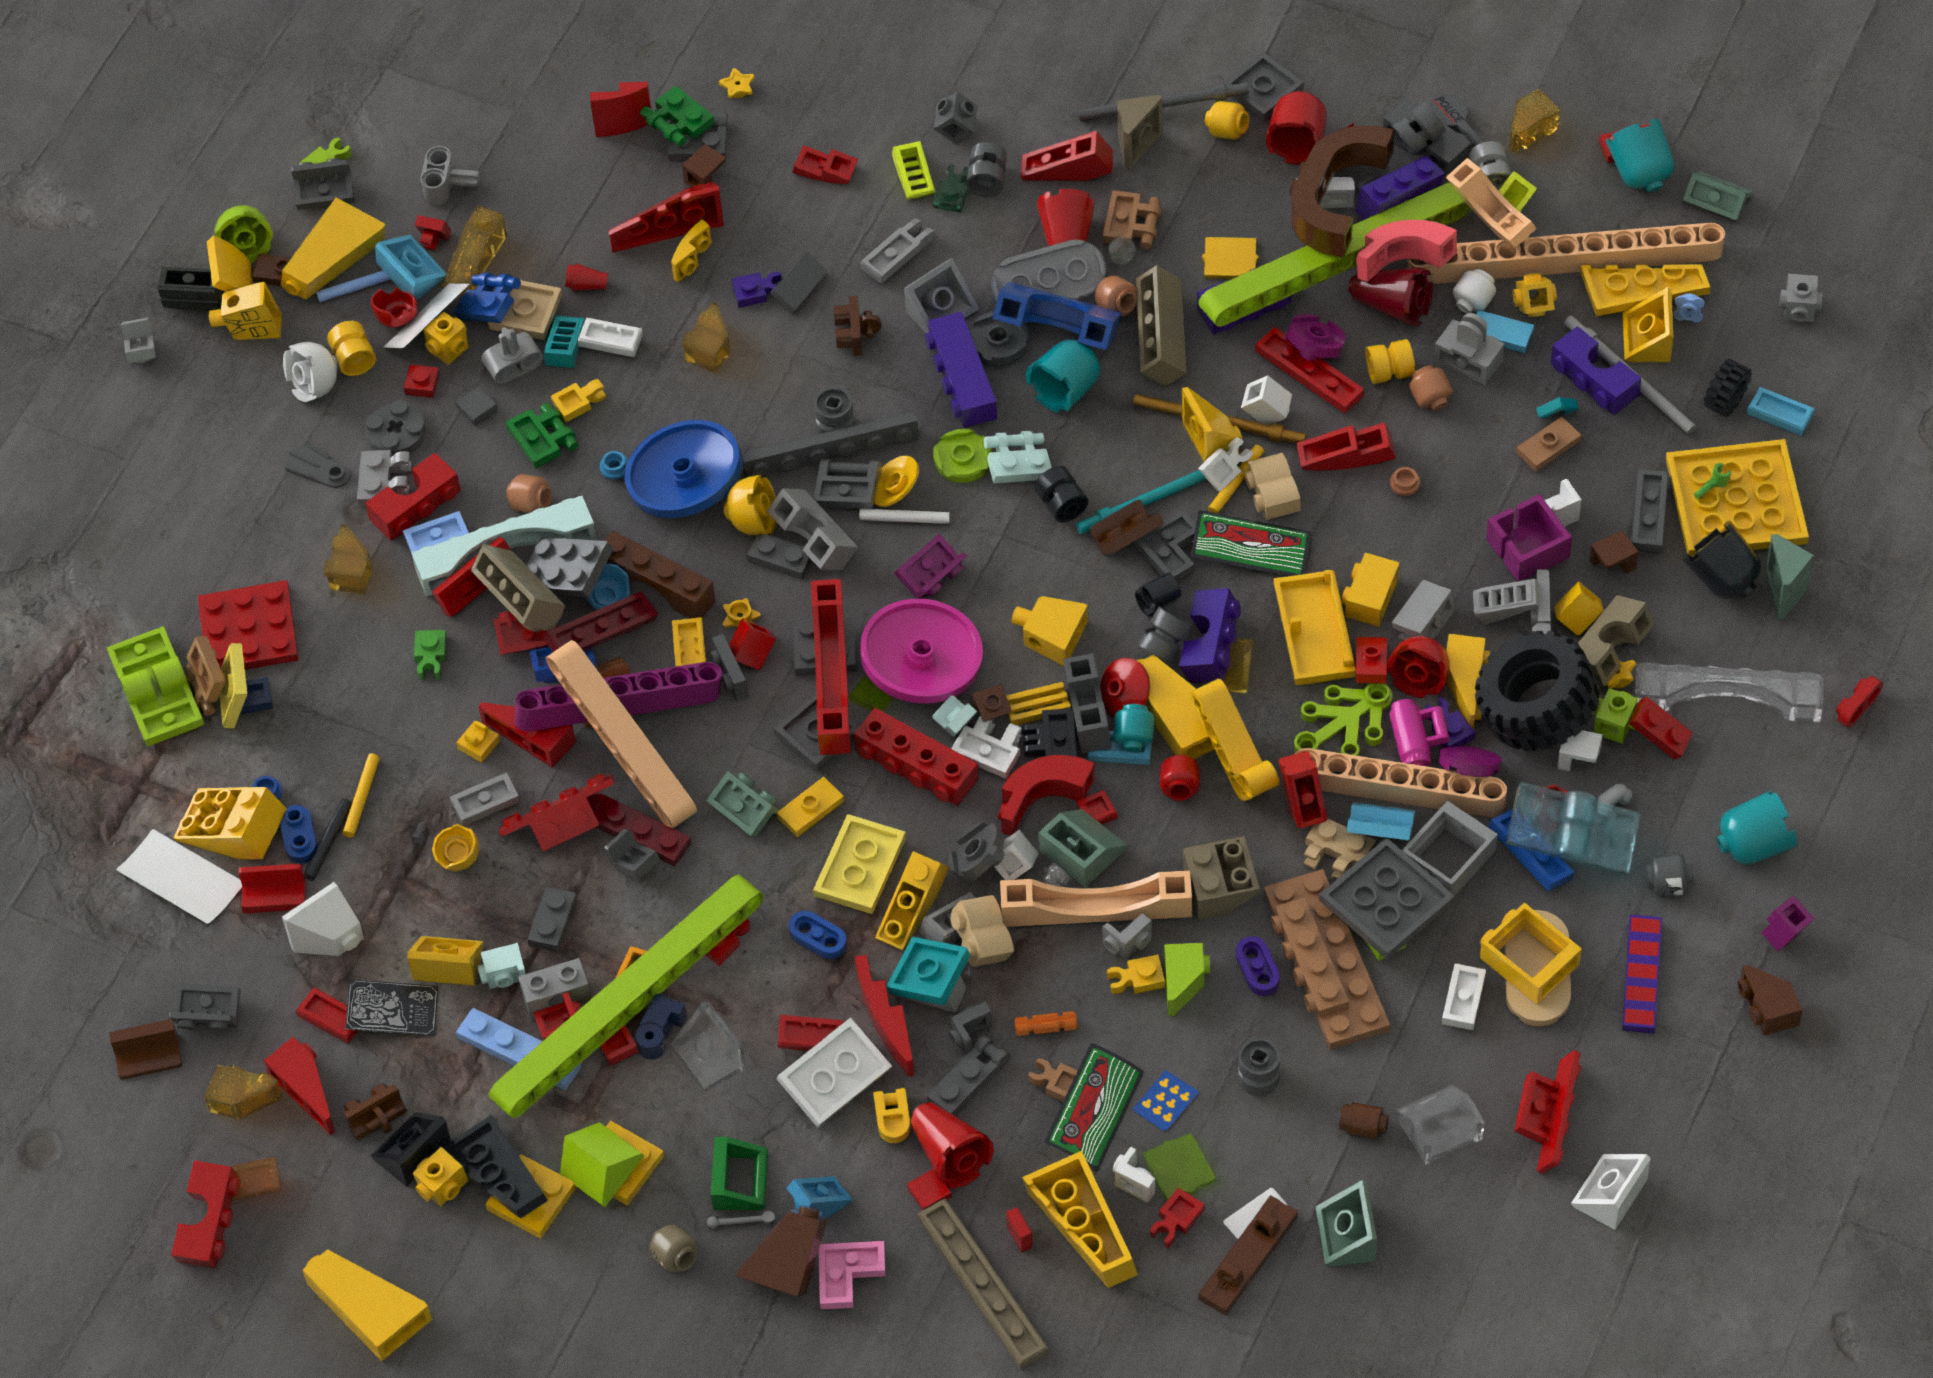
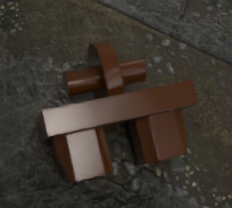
[833,296,882,356]
[344,1083,407,1140]

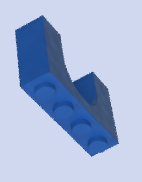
[992,282,1122,350]

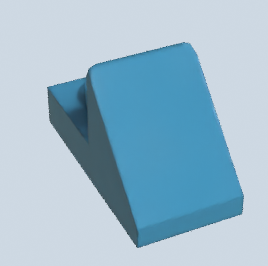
[786,1176,853,1218]

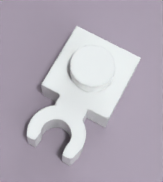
[1198,437,1253,491]

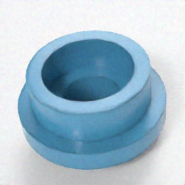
[599,451,628,480]

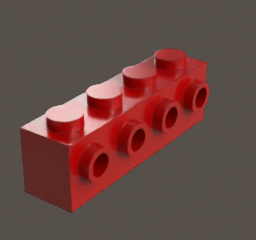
[854,708,979,806]

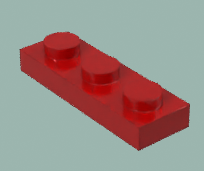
[432,537,511,617]

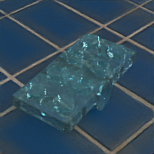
[1506,781,1641,875]

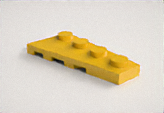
[1580,264,1710,317]

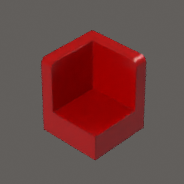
[729,618,776,670]

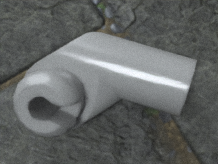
[1594,784,1632,824]

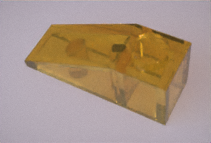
[441,205,507,297]

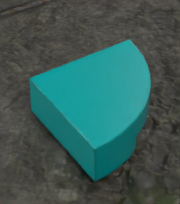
[1536,397,1579,419]

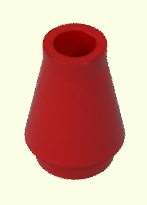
[565,263,608,291]

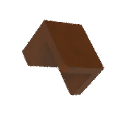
[682,144,726,187]
[1589,530,1638,574]

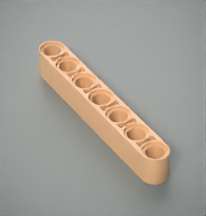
[546,640,697,829]
[1295,748,1507,817]

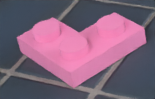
[819,1241,886,1309]

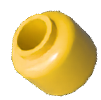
[1205,101,1249,140]

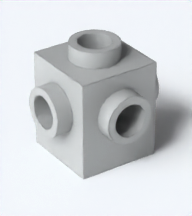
[1779,274,1823,322]

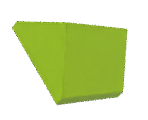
[560,1122,645,1208]

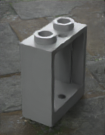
[1402,800,1498,895]

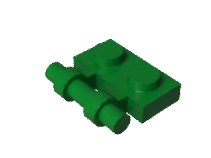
[640,85,715,146]
[505,403,579,469]

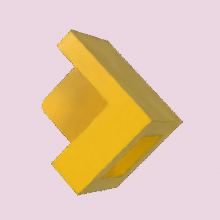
[1554,581,1604,636]

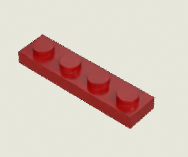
[1255,327,1364,414]

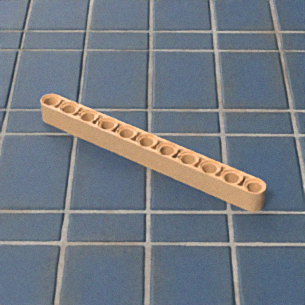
[1407,223,1725,284]

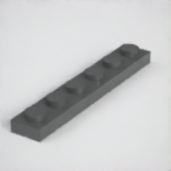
[742,412,919,478]

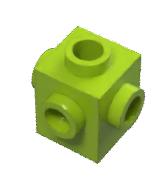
[1593,688,1638,744]

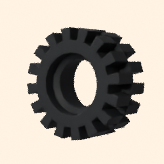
[1704,358,1752,417]

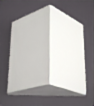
[1571,1154,1651,1230]

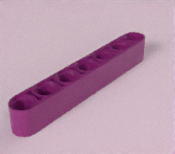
[514,662,722,731]

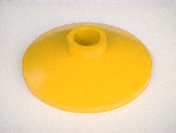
[874,456,919,507]

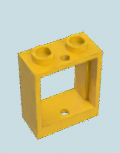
[1480,902,1582,1004]

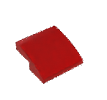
[590,82,652,137]

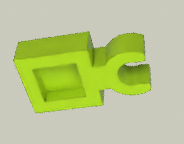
[299,137,352,164]

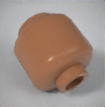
[1095,276,1137,317]
[1409,365,1453,411]
[506,474,552,513]

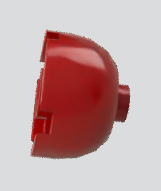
[1387,636,1450,698]

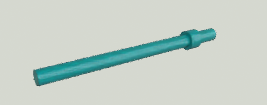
[1076,463,1240,534]

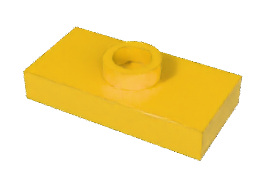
[672,617,706,666]
[777,777,844,837]

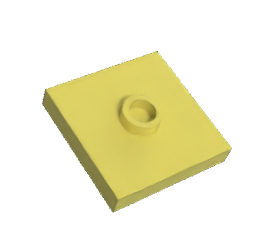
[219,643,247,729]

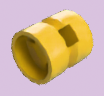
[327,320,376,376]
[1365,339,1415,384]

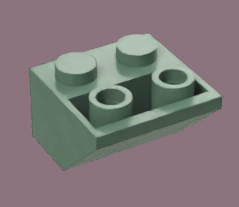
[1038,809,1128,888]

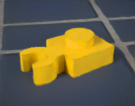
[1107,955,1165,994]

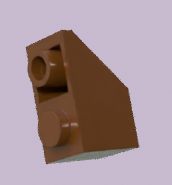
[1737,965,1802,1036]

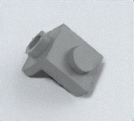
[121,318,156,364]
[1102,913,1152,960]

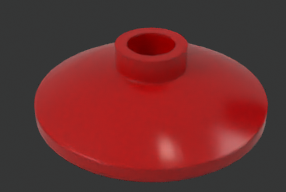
[1100,658,1150,717]

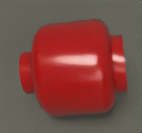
[1159,755,1200,801]

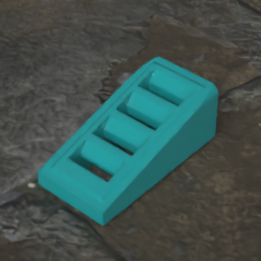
[544,316,585,368]

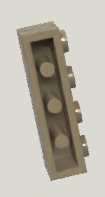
[1136,265,1187,387]
[471,544,565,632]

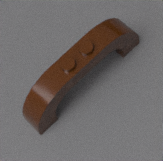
[1290,126,1394,258]

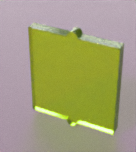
[1143,1133,1216,1200]

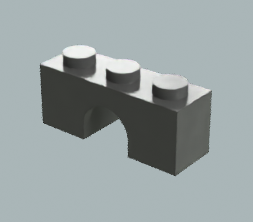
[1383,98,1472,181]
[1063,653,1112,753]

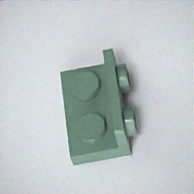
[706,771,780,838]

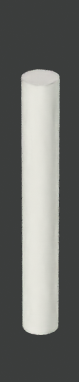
[859,509,950,524]

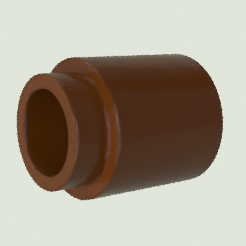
[1339,1102,1389,1139]

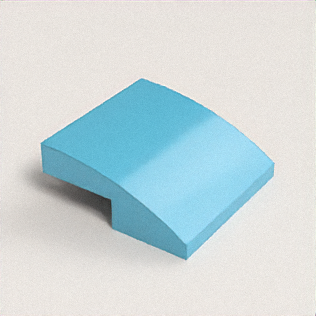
[1347,802,1416,840]

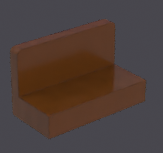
[109,1019,182,1080]

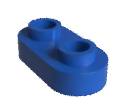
[280,805,317,864]
[788,911,847,959]

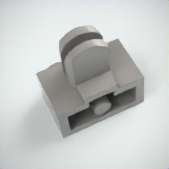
[1434,313,1505,386]

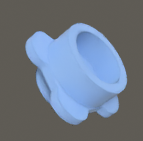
[1674,293,1704,322]

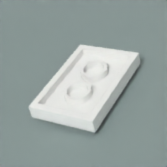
[776,1018,892,1128]

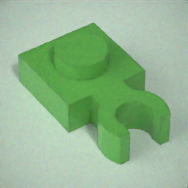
[414,630,447,680]

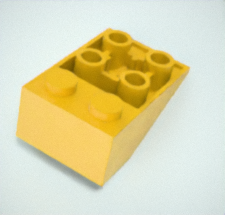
[173,787,287,860]

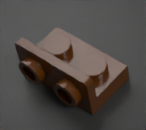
[1090,500,1164,554]

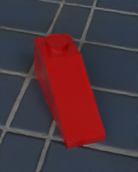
[1021,131,1114,181]
[478,702,576,768]
[264,1037,335,1135]

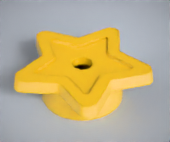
[719,68,755,99]
[722,598,760,628]
[1607,660,1637,689]

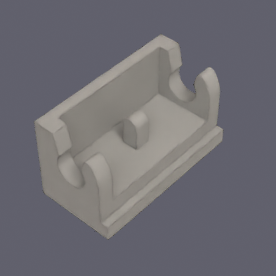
[1392,580,1456,641]

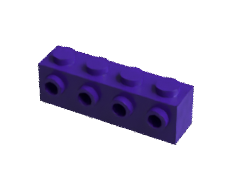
[925,311,997,428]

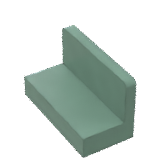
[1683,171,1753,220]

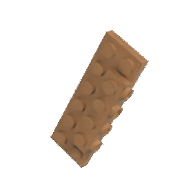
[1264,869,1390,1050]

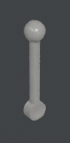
[707,1211,775,1229]

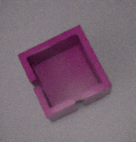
[1486,494,1572,582]

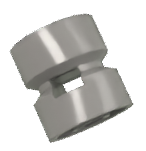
[1469,141,1511,190]

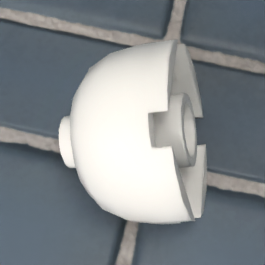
[283,342,338,402]

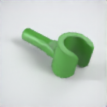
[1694,463,1732,499]

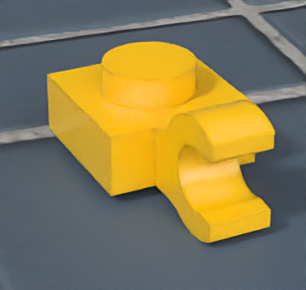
[551,379,606,423]

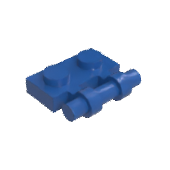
[453,272,521,323]

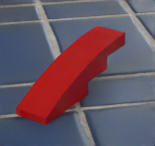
[854,955,914,1077]

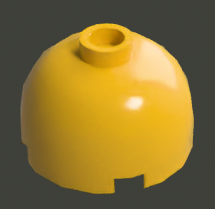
[724,475,777,535]

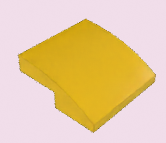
[207,235,254,292]

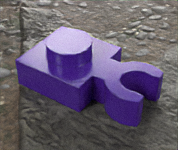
[731,272,782,308]
[1425,697,1475,747]

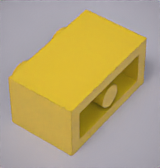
[1341,552,1400,627]

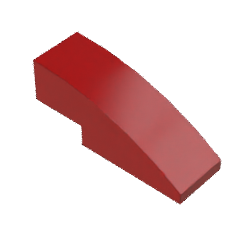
[1296,422,1396,471]

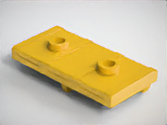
[1273,570,1356,685]

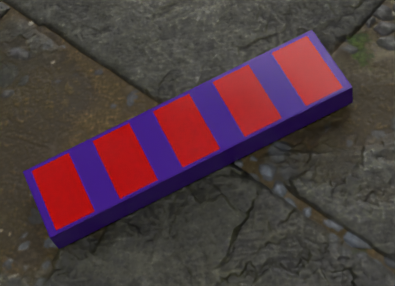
[1622,914,1662,1034]

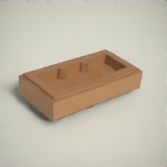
[1516,416,1582,472]

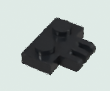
[1022,708,1077,757]

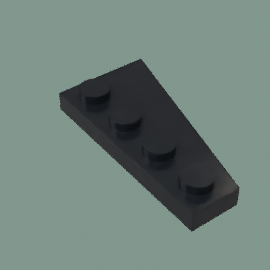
[442,1115,548,1219]

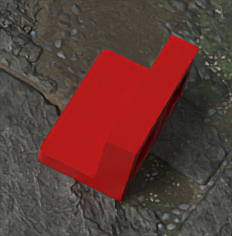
[239,864,306,914]

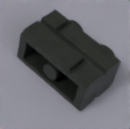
[158,266,225,310]

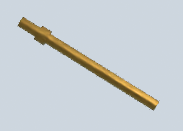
[1133,393,1307,443]

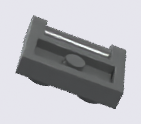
[668,113,728,161]
[813,459,882,509]

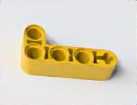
[1190,678,1280,801]

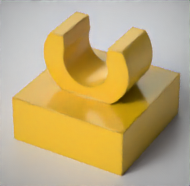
[456,721,500,763]

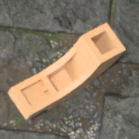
[1446,158,1537,248]

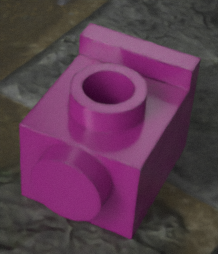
[1761,895,1815,952]

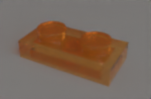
[231,1157,282,1201]

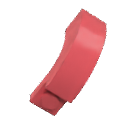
[1356,220,1457,282]

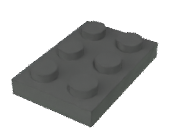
[526,537,614,598]

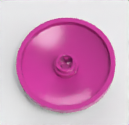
[860,599,983,704]

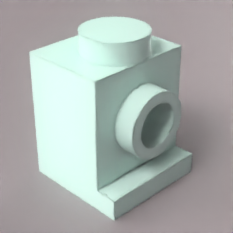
[478,943,526,989]

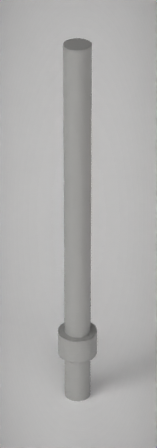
[1564,315,1696,434]

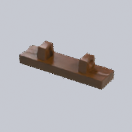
[1198,1195,1298,1316]

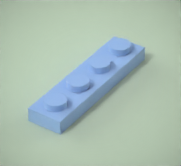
[456,1008,582,1091]

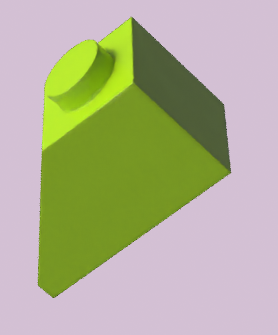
[1164,943,1211,1016]

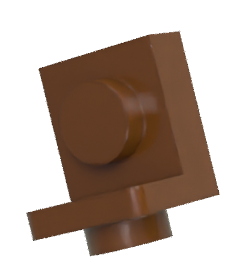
[970,684,1011,722]

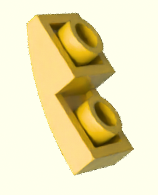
[671,220,712,283]

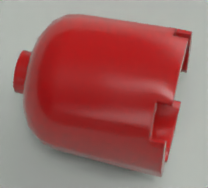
[1266,91,1327,165]

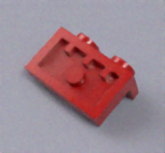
[493,611,557,656]

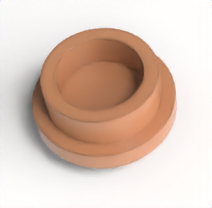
[1390,467,1420,496]

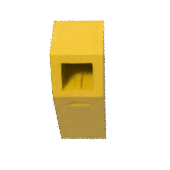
[1446,634,1490,730]
[875,851,950,951]

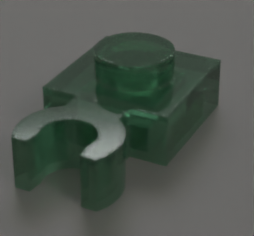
[933,164,968,213]

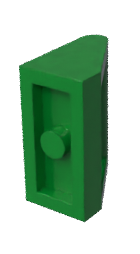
[711,1137,768,1210]

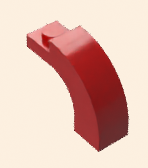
[998,755,1095,836]

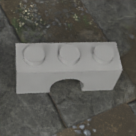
[767,488,858,570]

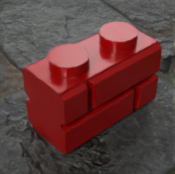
[1278,751,1328,829]

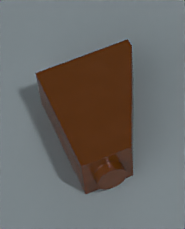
[737,1205,828,1297]

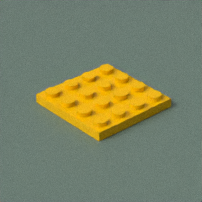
[1665,439,1809,557]

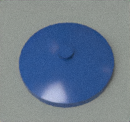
[625,420,742,518]

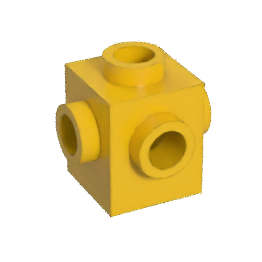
[1512,273,1557,317]
[423,312,469,365]
[413,1147,469,1207]

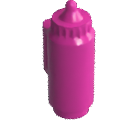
[1389,699,1450,767]

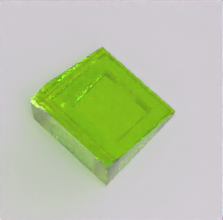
[848,675,894,712]

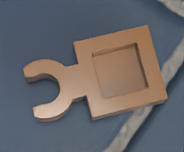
[1028,1058,1078,1102]

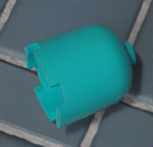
[1606,119,1675,193]
[1025,339,1100,413]
[1716,790,1798,865]

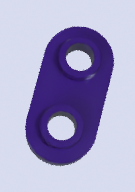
[1236,936,1280,996]

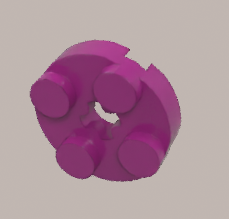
[1285,314,1346,360]

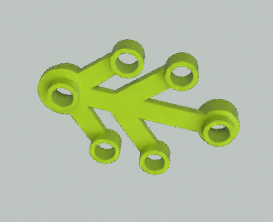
[1294,683,1393,756]

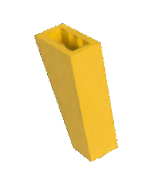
[281,198,386,300]
[1137,655,1215,759]
[302,1249,432,1361]

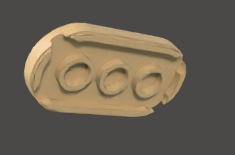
[1505,910,1571,1026]

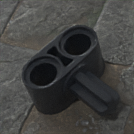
[1135,572,1182,616]

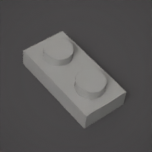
[450,772,520,826]

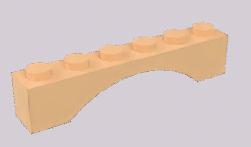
[1000,871,1192,927]

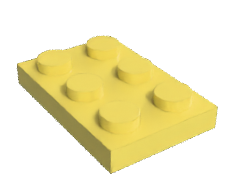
[813,814,906,914]

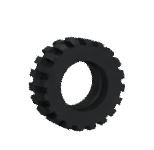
[1475,631,1600,751]

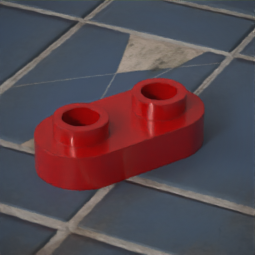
[1836,675,1884,728]

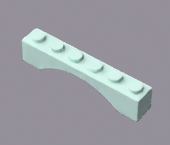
[411,496,597,597]

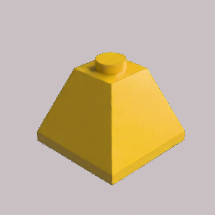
[1182,387,1242,462]

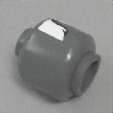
[1647,854,1694,897]

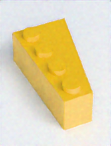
[1022,1151,1138,1288]

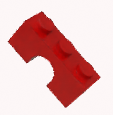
[365,453,461,541]
[171,1160,240,1268]

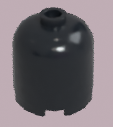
[1683,521,1761,599]

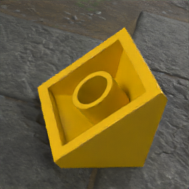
[1623,287,1674,362]
[407,936,483,986]

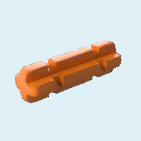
[1014,1011,1077,1036]

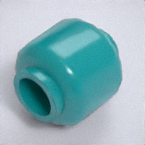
[1113,704,1155,751]

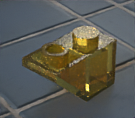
[1509,88,1560,153]
[682,302,730,374]
[324,524,373,594]
[204,1064,283,1120]

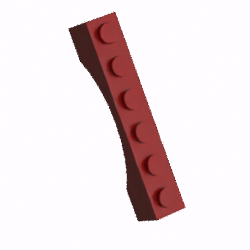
[811,579,851,755]

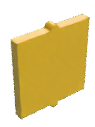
[1202,237,1259,279]

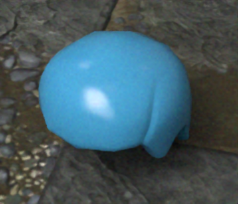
[586,563,630,610]

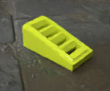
[892,141,935,200]

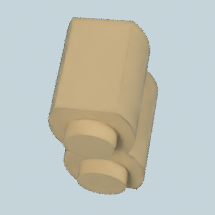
[1244,453,1301,520]
[951,895,1014,967]

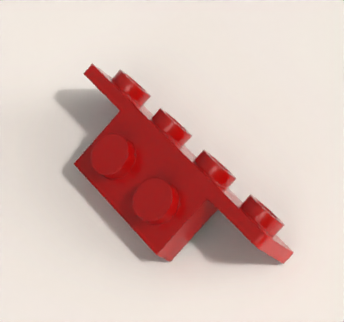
[499,773,615,852]
[1514,1050,1581,1174]

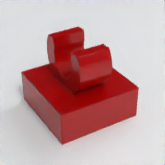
[415,215,451,250]

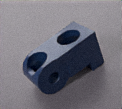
[635,994,687,1060]

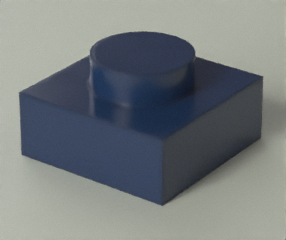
[242,677,273,714]

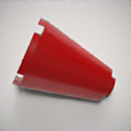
[1037,189,1095,246]
[911,1102,994,1188]

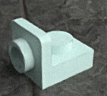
[932,695,977,738]

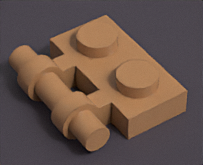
[1103,190,1162,250]
[185,636,226,716]

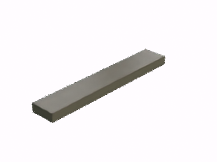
[917,1198,1049,1370]

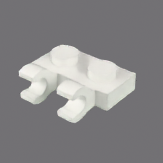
[951,716,1022,779]

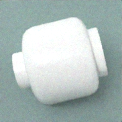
[1453,269,1496,313]

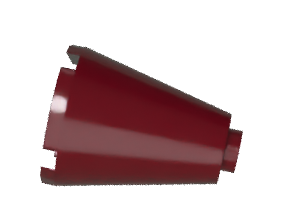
[1348,268,1433,327]

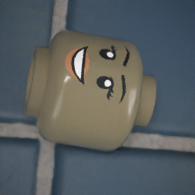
[649,1224,698,1273]

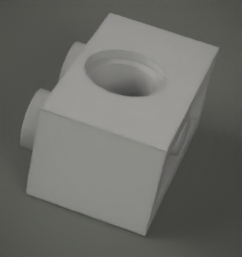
[518,958,591,1022]

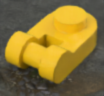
[873,1088,911,1143]

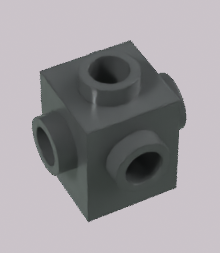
[933,91,978,143]

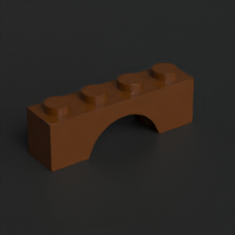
[604,530,716,619]

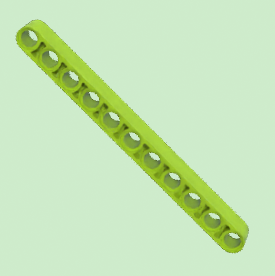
[1198,183,1471,327]
[489,874,764,1119]

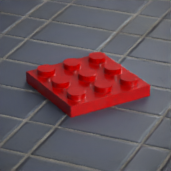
[198,580,299,670]

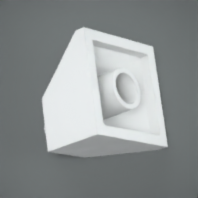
[282,882,364,956]

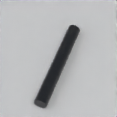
[304,798,352,881]

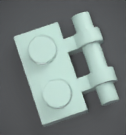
[984,431,1052,483]

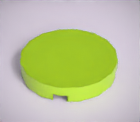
[933,429,992,483]

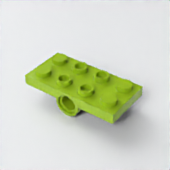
[106,626,204,747]

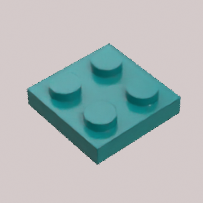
[886,936,971,1006]

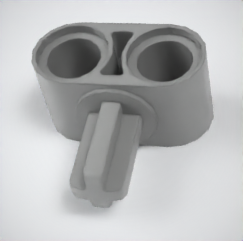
[421,146,480,206]
[481,327,544,384]

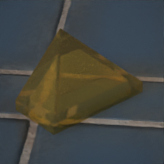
[1223,637,1256,693]

